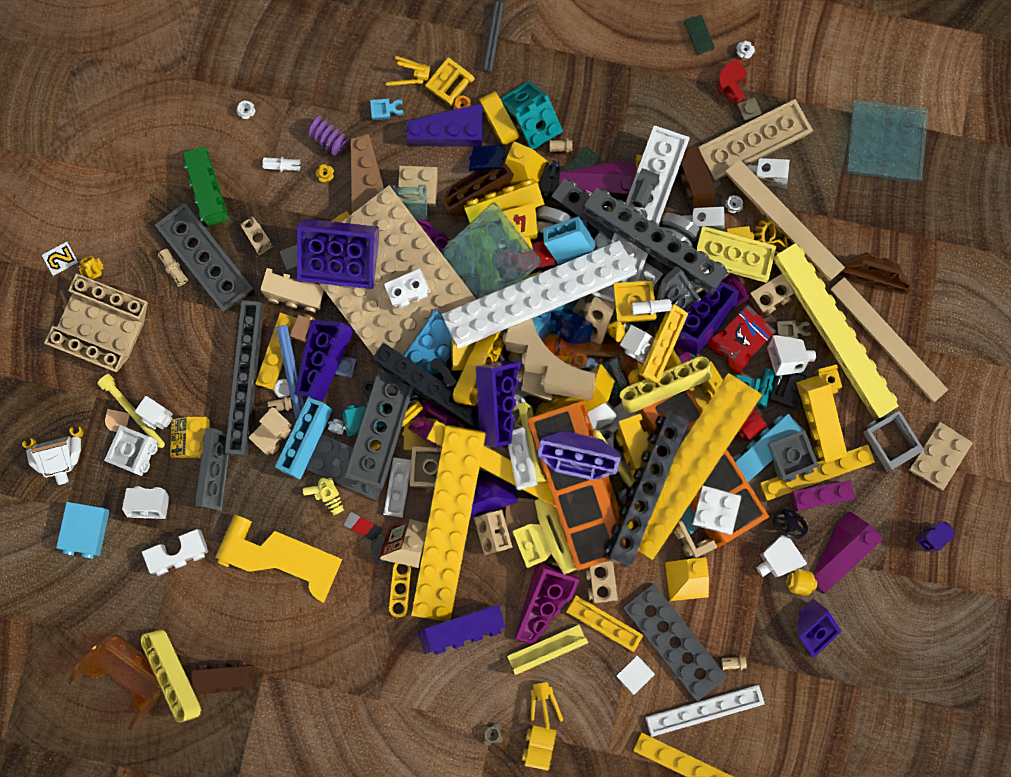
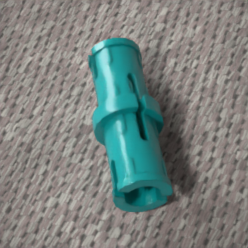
[755,368,775,408]

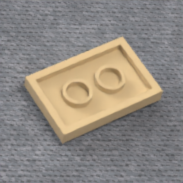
[909,422,973,491]

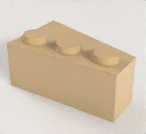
[260,268,326,313]

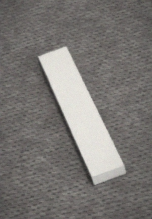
[645,685,764,737]

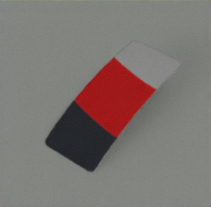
[344,512,382,542]

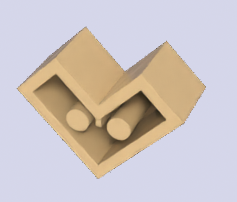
[249,407,294,456]

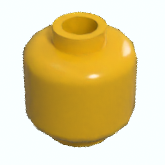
[786,569,817,596]

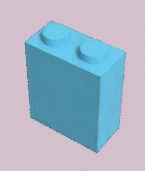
[543,216,597,265]
[56,502,110,559]

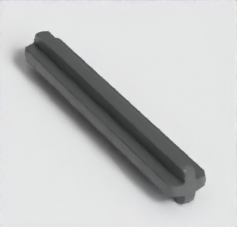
[482,1,504,72]

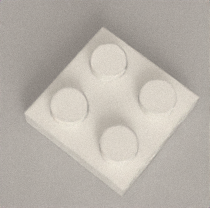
[692,486,741,535]

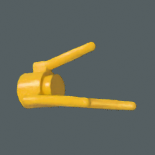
[385,56,430,86]
[530,682,563,729]

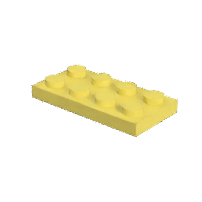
[696,226,776,283]

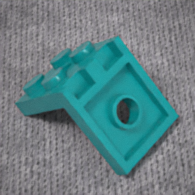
[500,80,563,149]

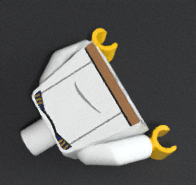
[22,426,83,485]

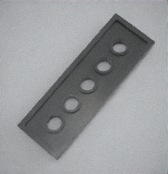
[155,202,254,313]
[344,368,413,489]
[623,583,728,702]

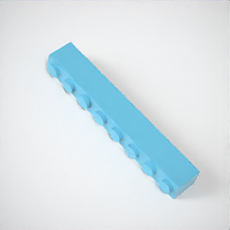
[679,414,803,535]

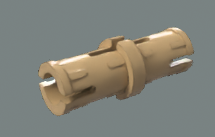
[158,249,188,287]

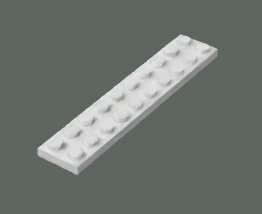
[592,125,690,303]
[442,241,637,349]

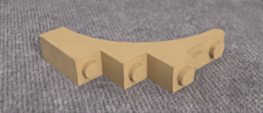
[503,318,595,400]

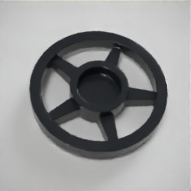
[772,508,808,539]

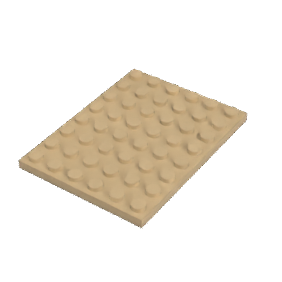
[319,186,477,356]

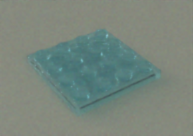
[846,100,928,182]
[440,202,542,299]

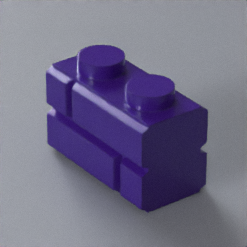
[915,521,955,552]

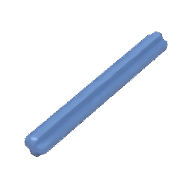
[277,325,304,419]

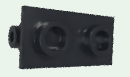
[539,160,565,200]

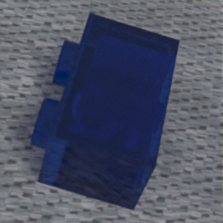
[548,309,593,345]

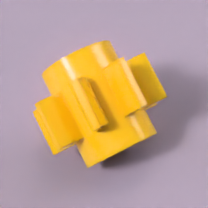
[79,256,104,279]

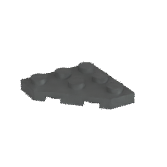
[649,266,701,336]

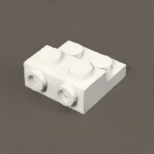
[104,425,158,476]

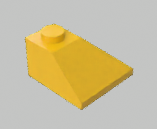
[505,142,548,186]
[665,557,709,601]

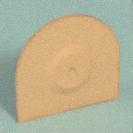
[105,409,130,432]

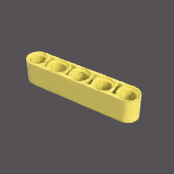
[620,357,712,413]
[141,629,201,722]

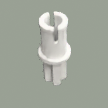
[262,157,301,172]
[632,299,672,315]

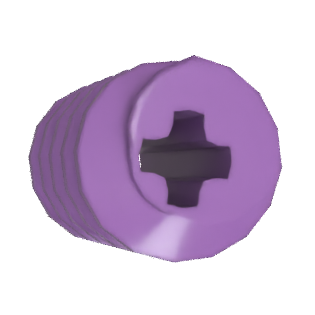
[308,115,350,156]

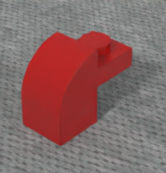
[717,59,747,106]

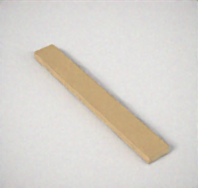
[725,159,845,281]
[829,277,948,403]

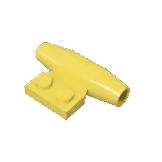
[513,499,577,574]

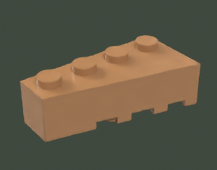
[351,134,384,214]

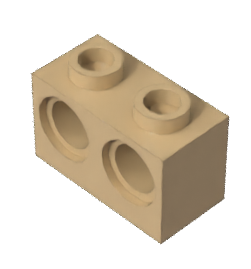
[749,274,795,316]
[579,296,615,345]
[474,510,513,556]
[585,561,618,603]

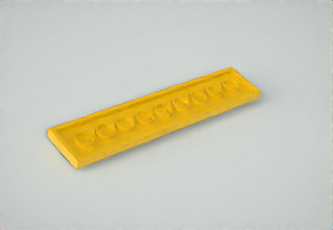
[628,373,762,560]
[411,425,486,622]

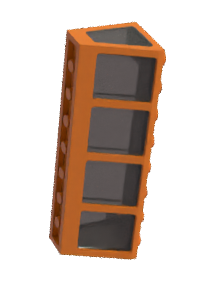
[636,389,769,549]
[528,400,625,571]

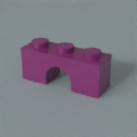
[789,480,855,512]

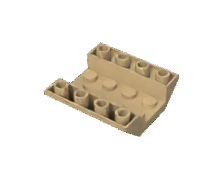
[45,273,148,373]

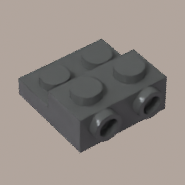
[767,430,819,483]

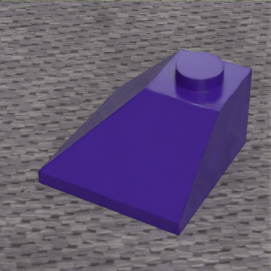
[797,598,842,658]

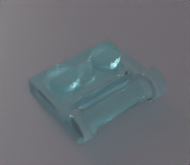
[388,185,427,220]
[598,357,628,400]

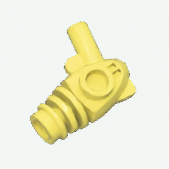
[303,478,344,515]

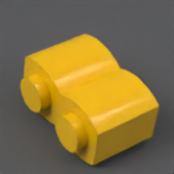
[522,725,556,770]

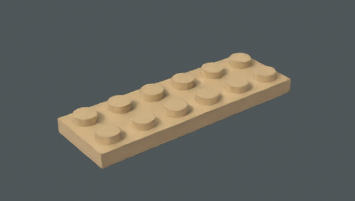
[699,99,813,182]

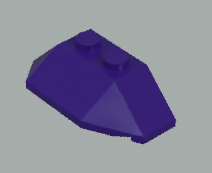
[537,431,621,480]
[470,472,519,518]

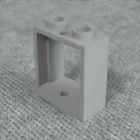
[862,411,924,472]

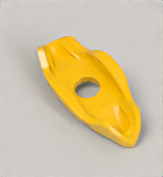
[607,321,626,350]

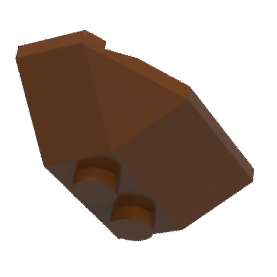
[440,163,514,216]
[838,253,912,295]

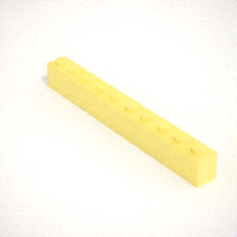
[773,243,898,419]

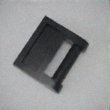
[431,358,462,388]
[768,371,811,410]

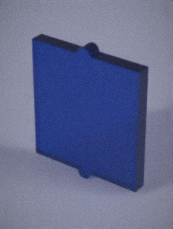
[469,144,505,171]

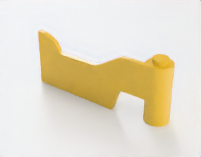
[215,514,342,603]

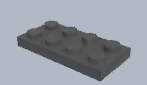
[195,428,229,511]
[306,434,392,501]

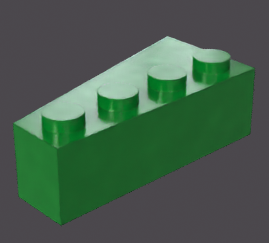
[182,146,230,227]

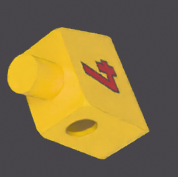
[499,203,538,252]

